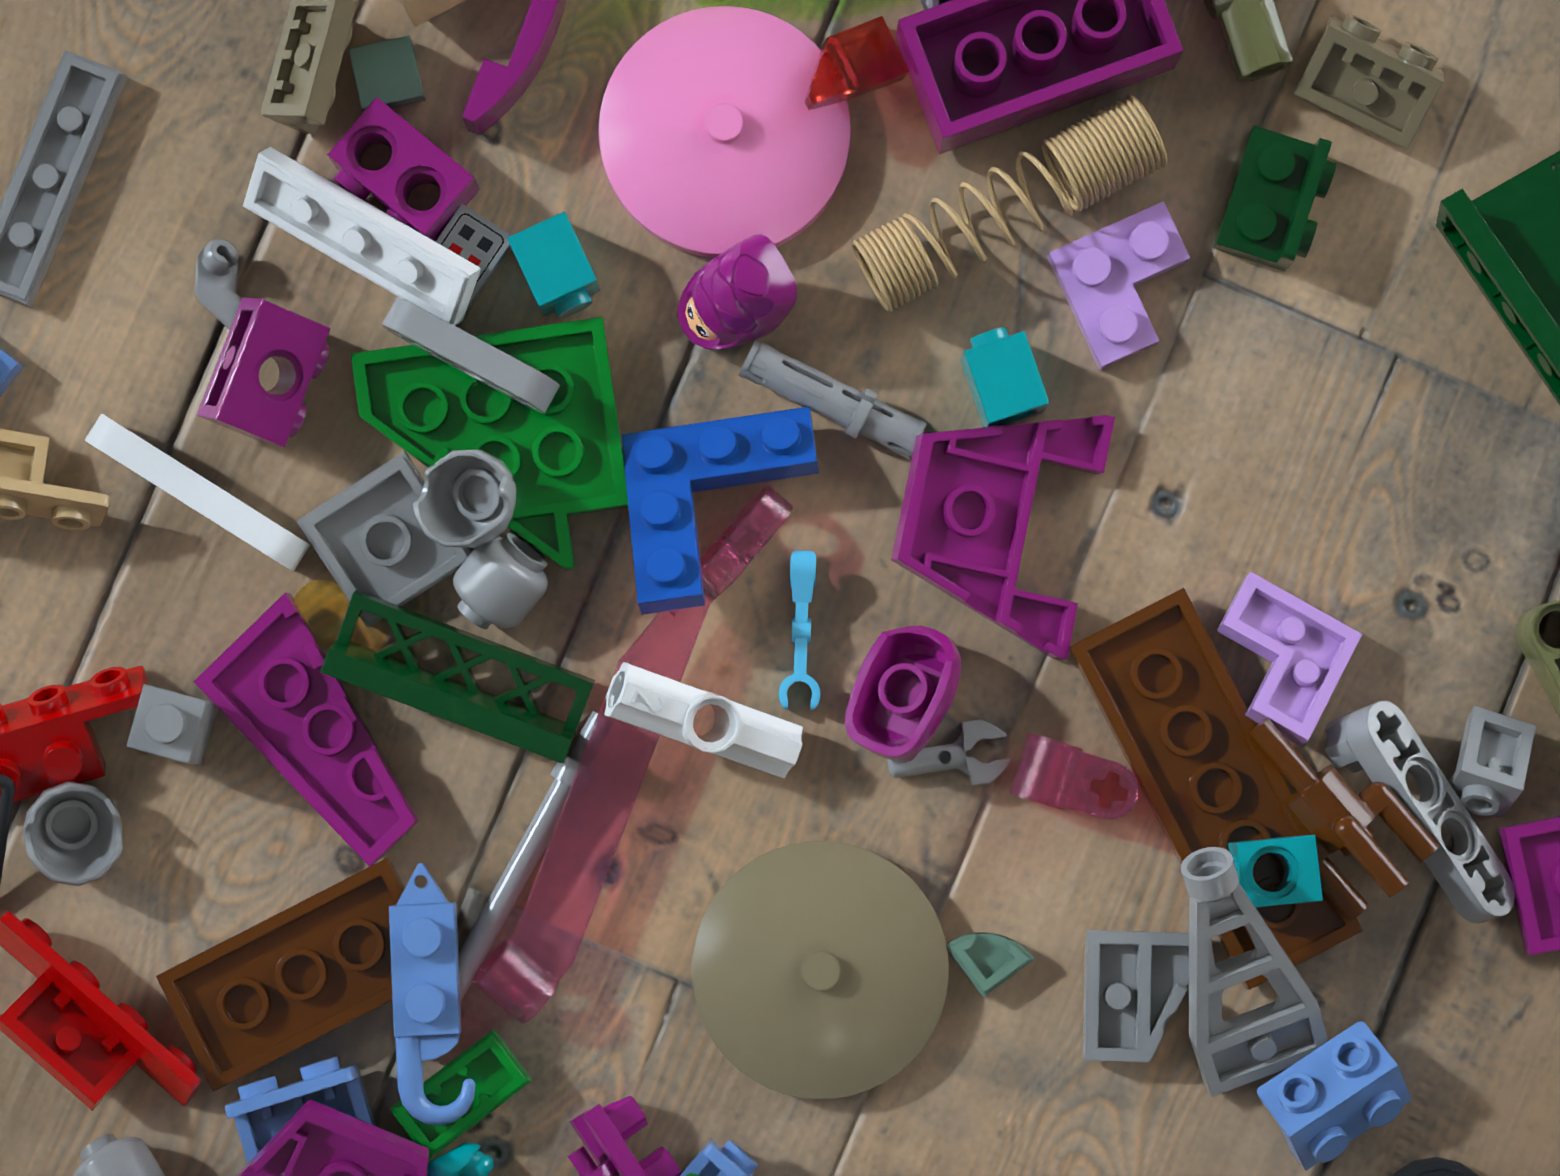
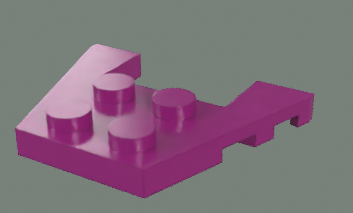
[891,415,1115,660]
[237,1099,430,1176]

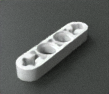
[85,414,310,571]

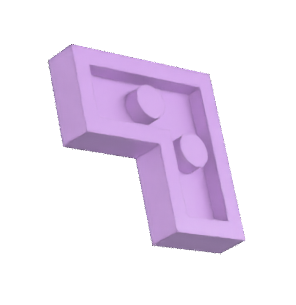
[1047,201,1190,370]
[1217,571,1362,747]

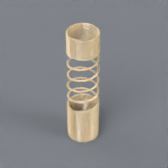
[852,94,1168,313]

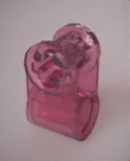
[1009,733,1139,820]

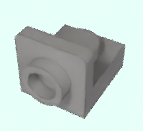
[1448,706,1536,817]

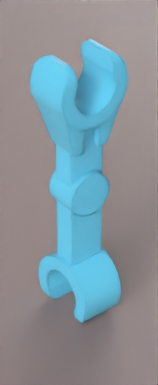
[778,550,820,710]

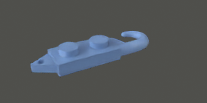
[389,863,475,1126]

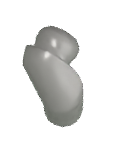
[195,239,242,330]

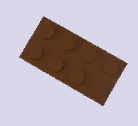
[156,858,405,1092]

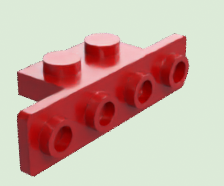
[0,666,148,803]
[0,911,201,1111]

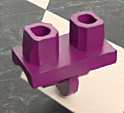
[567,1096,682,1176]

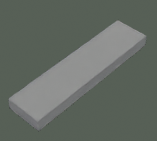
[0,50,127,308]

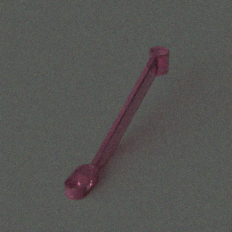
[472,485,793,1024]

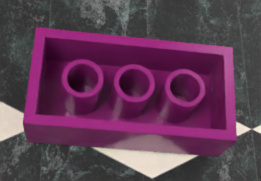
[896,0,1184,155]

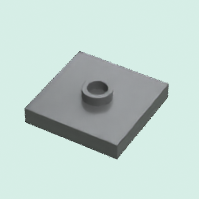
[296,451,472,628]

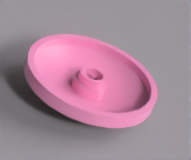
[599,6,851,258]

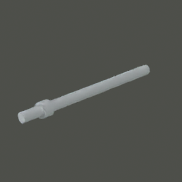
[427,711,614,1061]

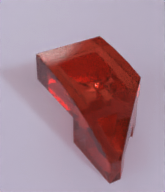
[804,16,909,110]

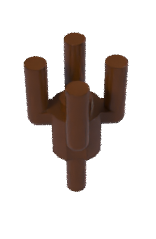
[1248,717,1440,921]

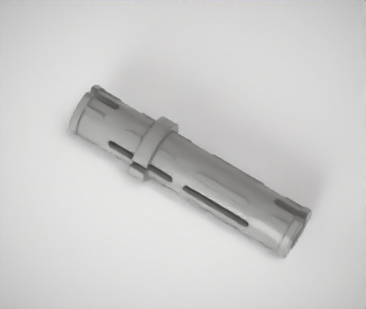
[738,339,927,460]

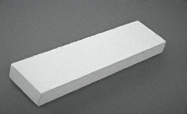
[243,147,481,326]

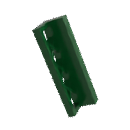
[320,590,595,763]

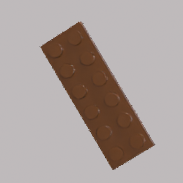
[1069,588,1363,990]

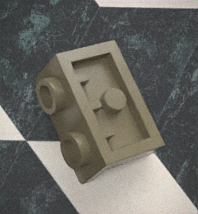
[260,0,357,134]
[1294,14,1444,149]

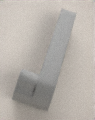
[1325,701,1515,923]

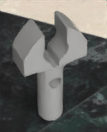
[887,719,1011,786]

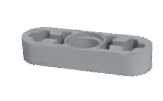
[381,297,560,414]

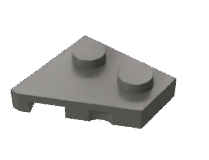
[1082,930,1189,1062]

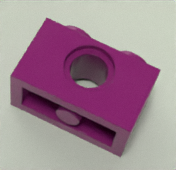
[196,297,331,447]

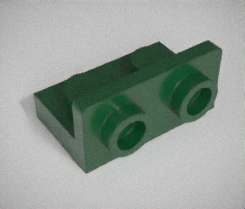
[1213,125,1337,271]

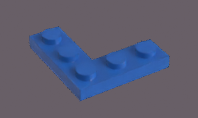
[621,406,819,615]

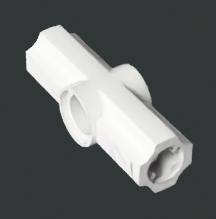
[604,662,803,779]

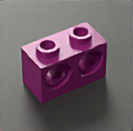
[327,97,480,242]

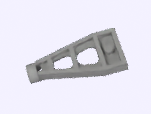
[1181,847,1328,1097]

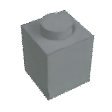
[126,684,219,765]

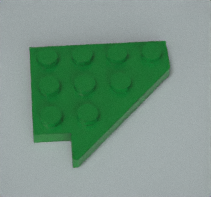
[351,317,628,571]

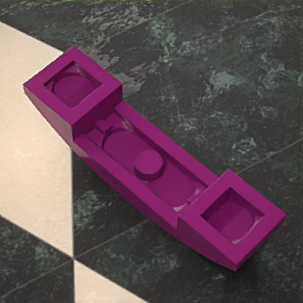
[462,0,566,135]

